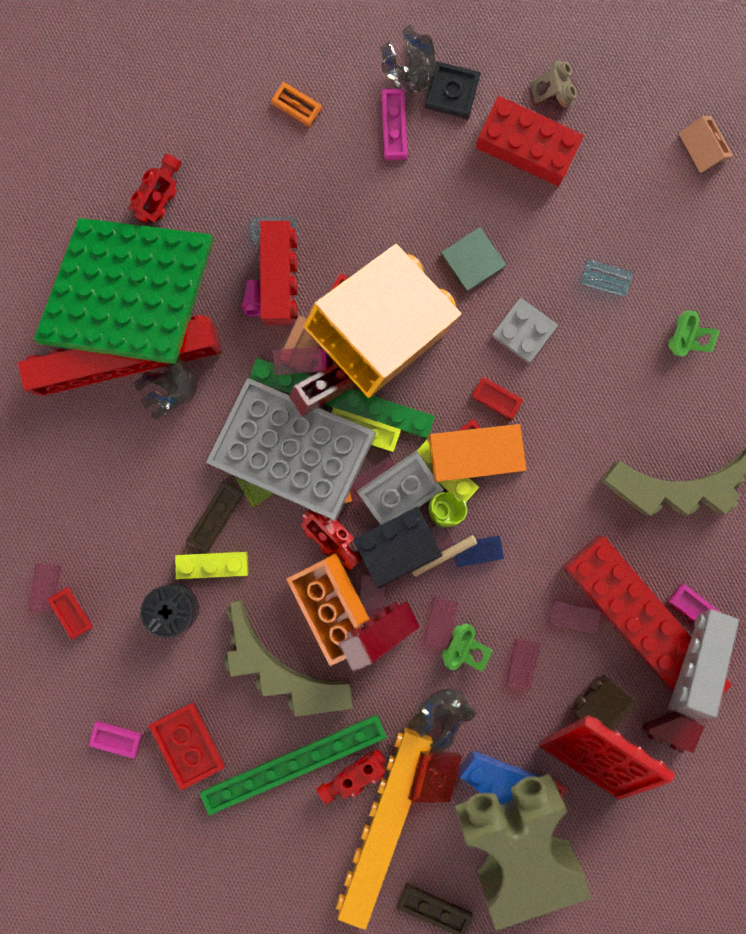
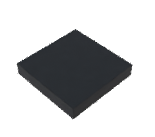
[424,61,481,119]

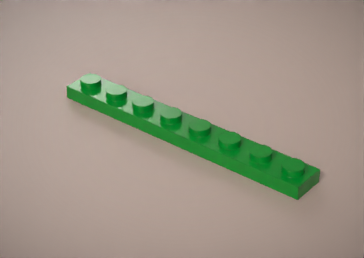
[249,358,435,439]
[200,714,387,815]

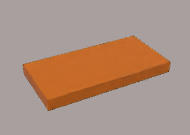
[428,424,527,482]

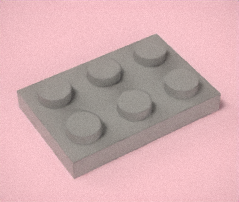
[357,451,443,525]

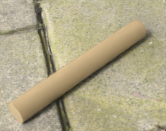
[412,535,477,577]

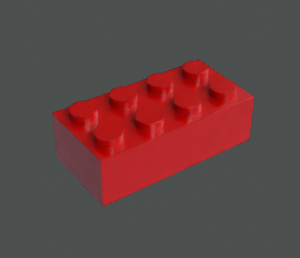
[476,95,584,187]
[260,221,298,326]

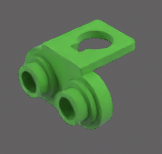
[668,310,719,356]
[442,624,492,671]

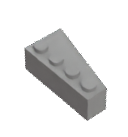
[668,609,739,719]

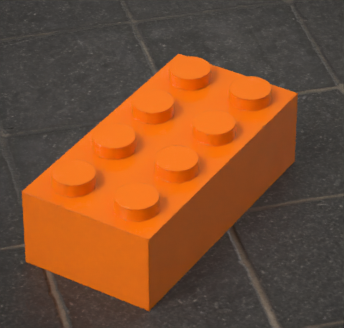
[286,553,369,666]

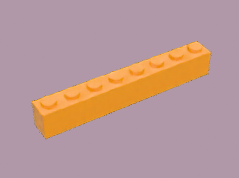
[335,727,433,930]

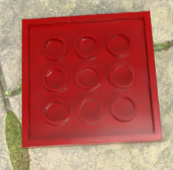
[539,716,675,800]

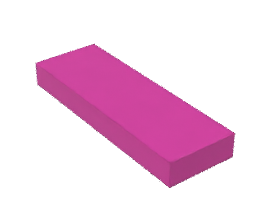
[381,88,407,160]

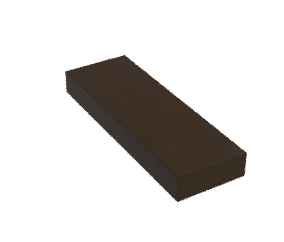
[186,481,244,554]
[396,883,473,934]

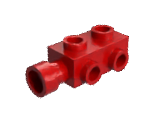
[128,153,182,224]
[301,509,362,571]
[316,749,386,805]

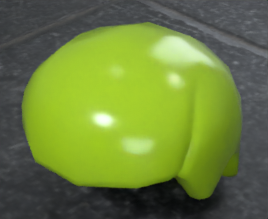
[428,492,467,528]

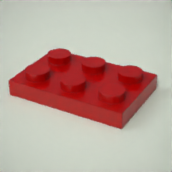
[148,702,225,791]

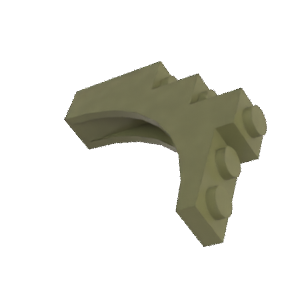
[600,447,746,516]
[224,599,353,717]

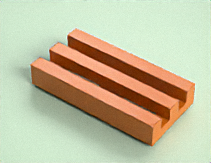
[271,81,323,128]

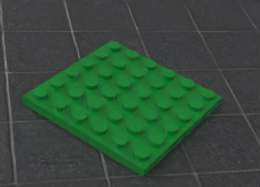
[34,218,214,364]

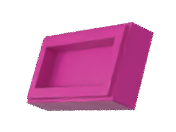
[667,583,721,623]
[88,721,143,759]

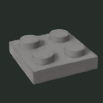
[492,297,558,363]

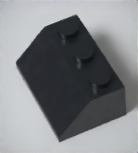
[353,506,443,589]

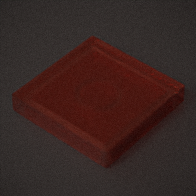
[408,751,462,802]

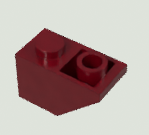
[642,711,705,754]

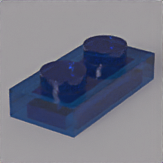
[452,535,504,567]

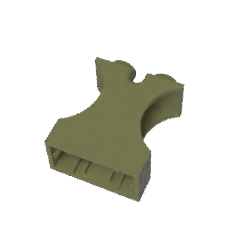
[455,774,591,931]

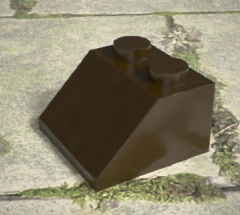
[571,675,637,731]

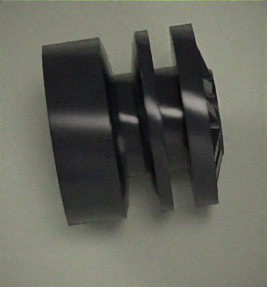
[140,583,199,638]

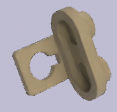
[531,60,577,108]

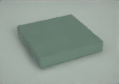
[441,227,506,292]

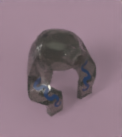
[380,25,436,93]
[134,356,198,419]
[409,688,476,754]

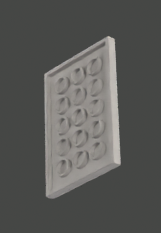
[206,378,376,521]

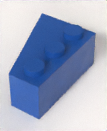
[458,750,542,804]

